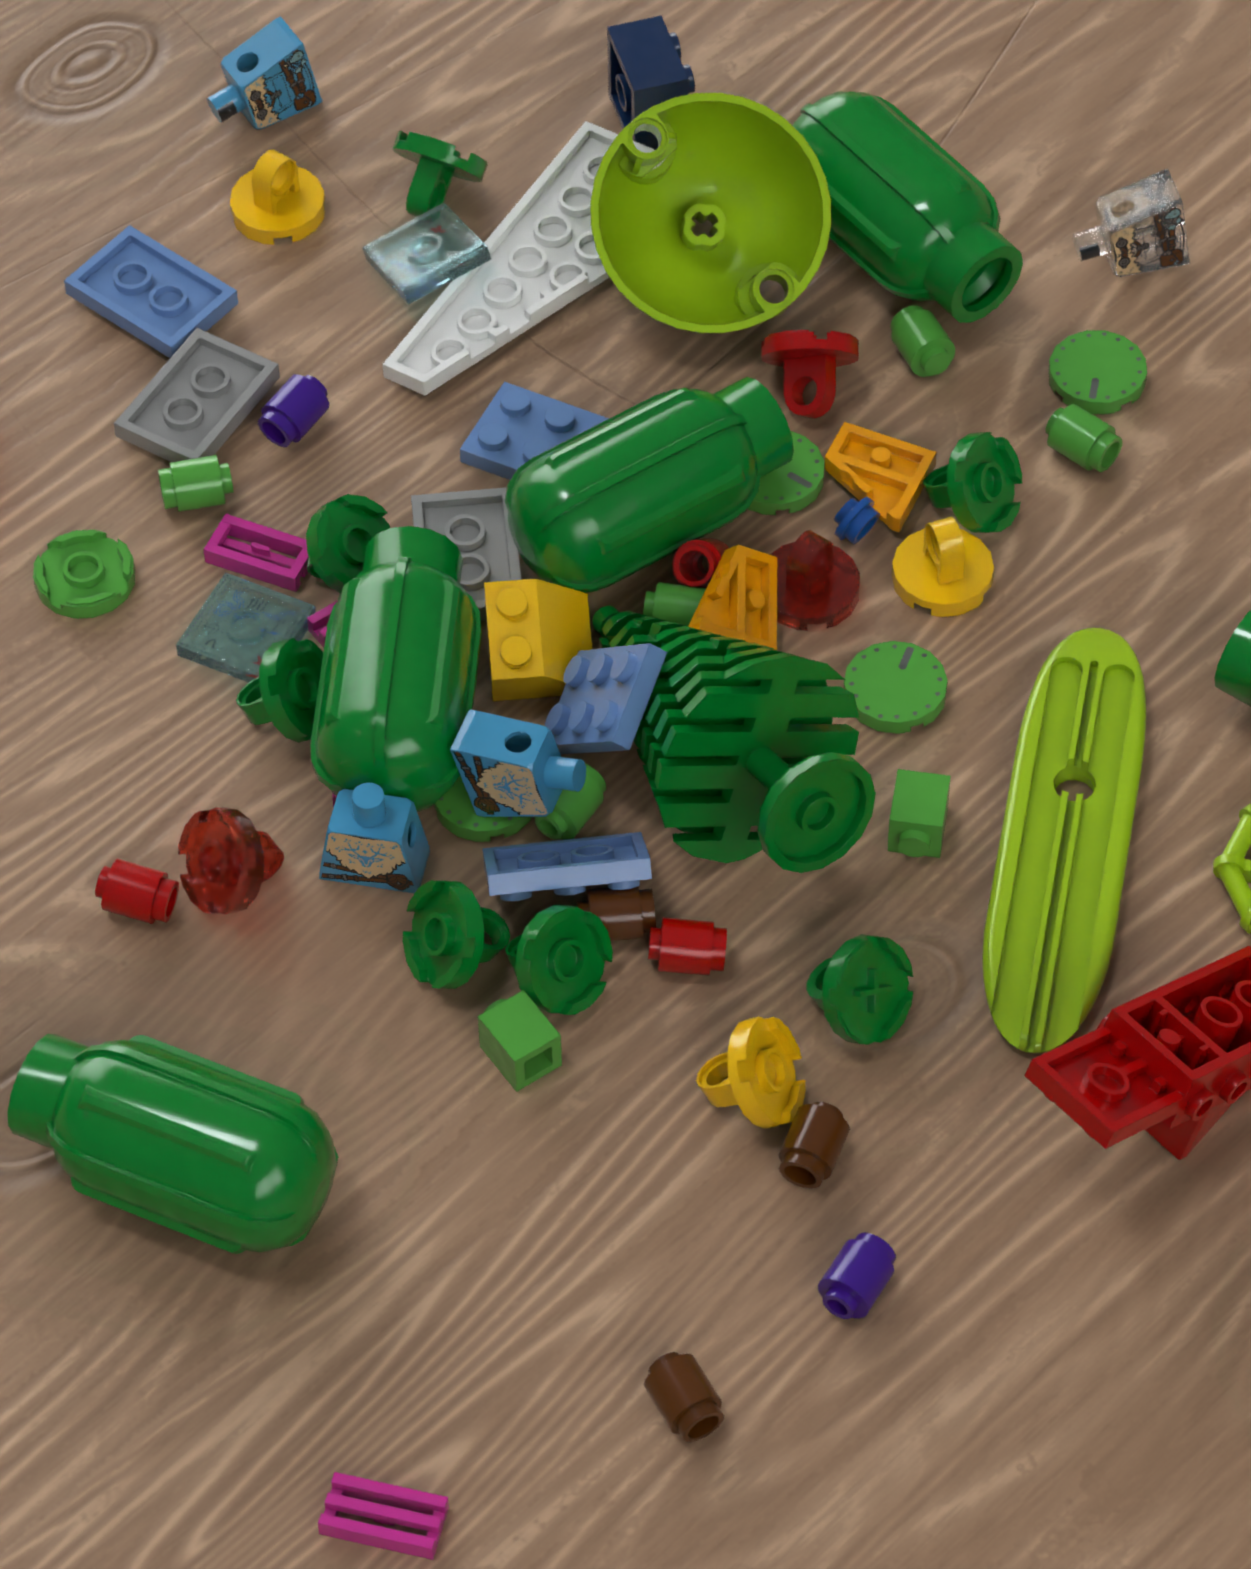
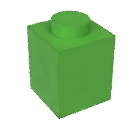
[887,769,951,858]
[478,990,562,1092]

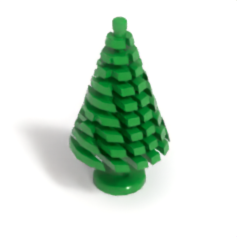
[592,605,876,873]

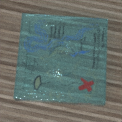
[362,203,491,305]
[176,572,316,683]

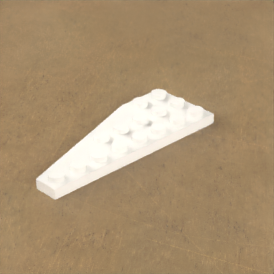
[383,121,665,395]

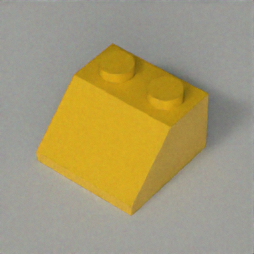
[484,579,592,701]

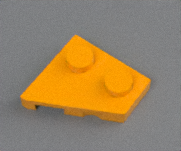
[824,422,937,532]
[688,544,777,650]

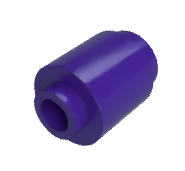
[258,374,329,447]
[818,1233,896,1319]

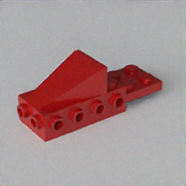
[1024,946,1251,1160]

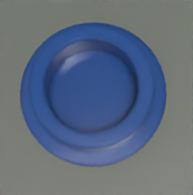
[834,496,880,544]

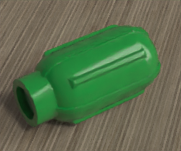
[792,91,1023,323]
[505,377,794,593]
[310,526,482,812]
[7,1034,338,1254]

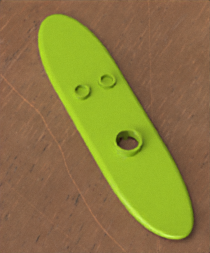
[982,628,1146,1053]

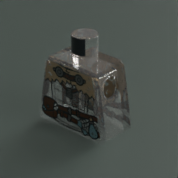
[1073,169,1190,277]

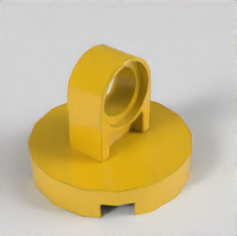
[230,149,325,245]
[892,517,994,617]
[696,1016,806,1129]

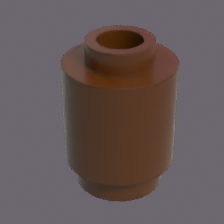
[577,887,656,941]
[779,1102,850,1189]
[644,1352,724,1442]

